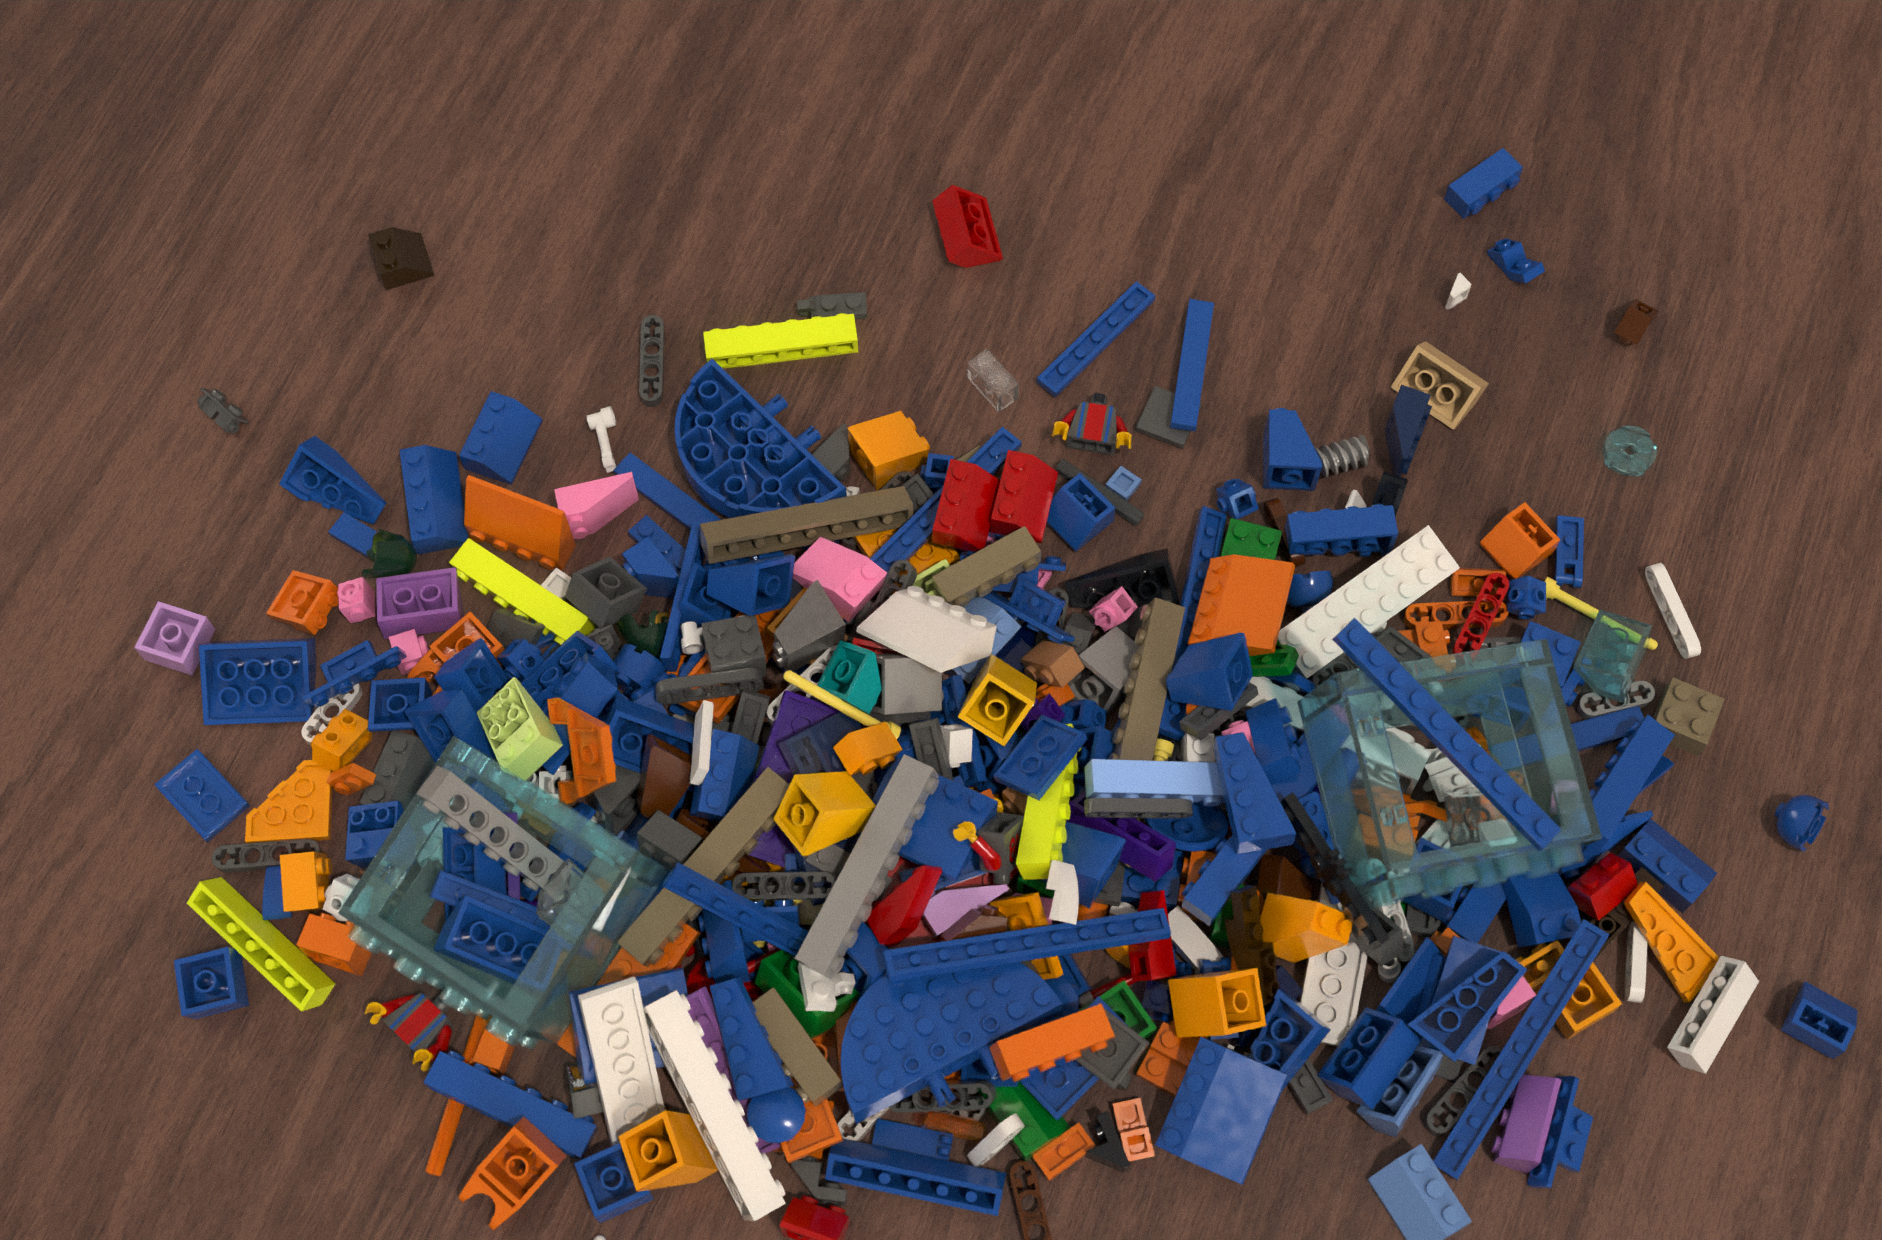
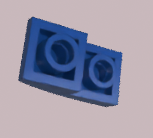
[262,865,293,920]

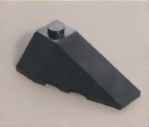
[1065,548,1180,609]

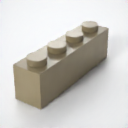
[932,526,1041,607]
[753,987,843,1107]

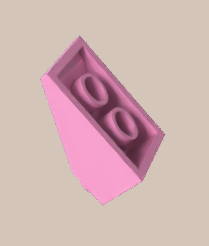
[554,472,639,539]
[793,537,887,622]

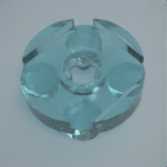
[1603,425,1657,477]

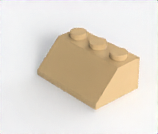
[1391,342,1489,430]

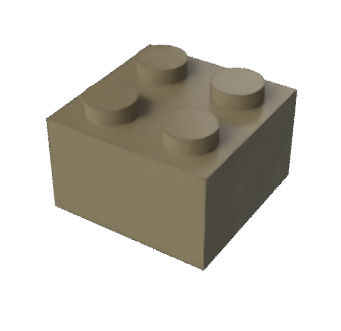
[1653,677,1725,756]

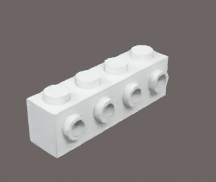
[1667,956,1759,1074]

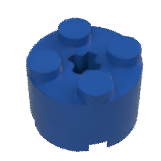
[613,644,666,699]

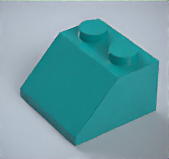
[817,640,882,714]

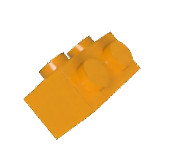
[311,709,372,771]
[833,722,903,776]
[1515,940,1564,991]

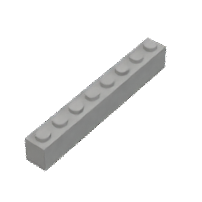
[795,754,939,979]

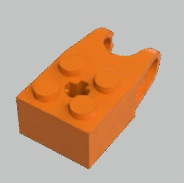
[407,611,505,696]
[458,1117,567,1230]

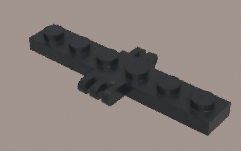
[1280,792,1390,951]

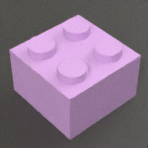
[134,601,216,676]

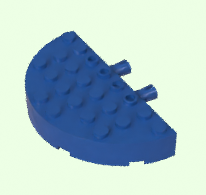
[675,359,847,518]
[841,962,1062,1124]

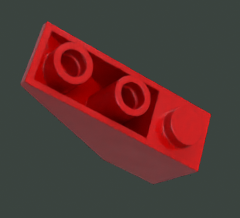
[867,865,943,946]
[1129,890,1176,981]

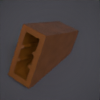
[636,734,692,819]
[1257,854,1316,904]

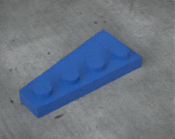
[710,978,794,1101]

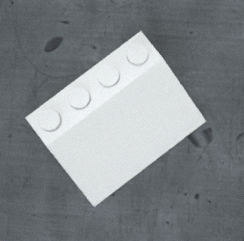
[856,586,997,672]

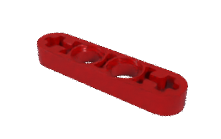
[1452,573,1509,664]

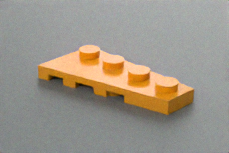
[1623,882,1720,1003]

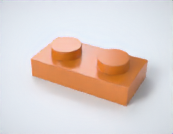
[326,762,377,795]
[1032,1122,1096,1182]

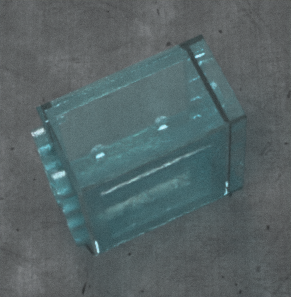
[1297,639,1602,909]
[338,736,668,1050]

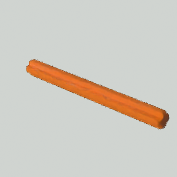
[425,1008,494,1176]

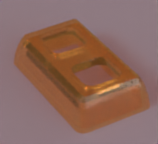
[921,1111,987,1143]

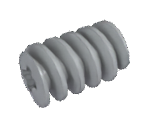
[1314,434,1369,478]

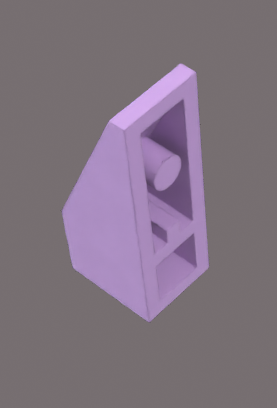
[922,884,1009,937]

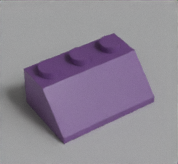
[376,567,463,639]
[1491,1075,1561,1174]

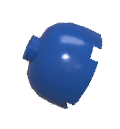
[1286,571,1333,613]
[1775,795,1829,851]

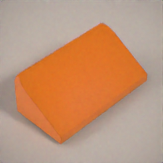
[1450,568,1506,597]

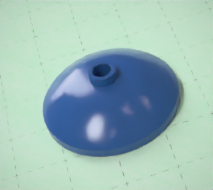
[1144,802,1228,852]

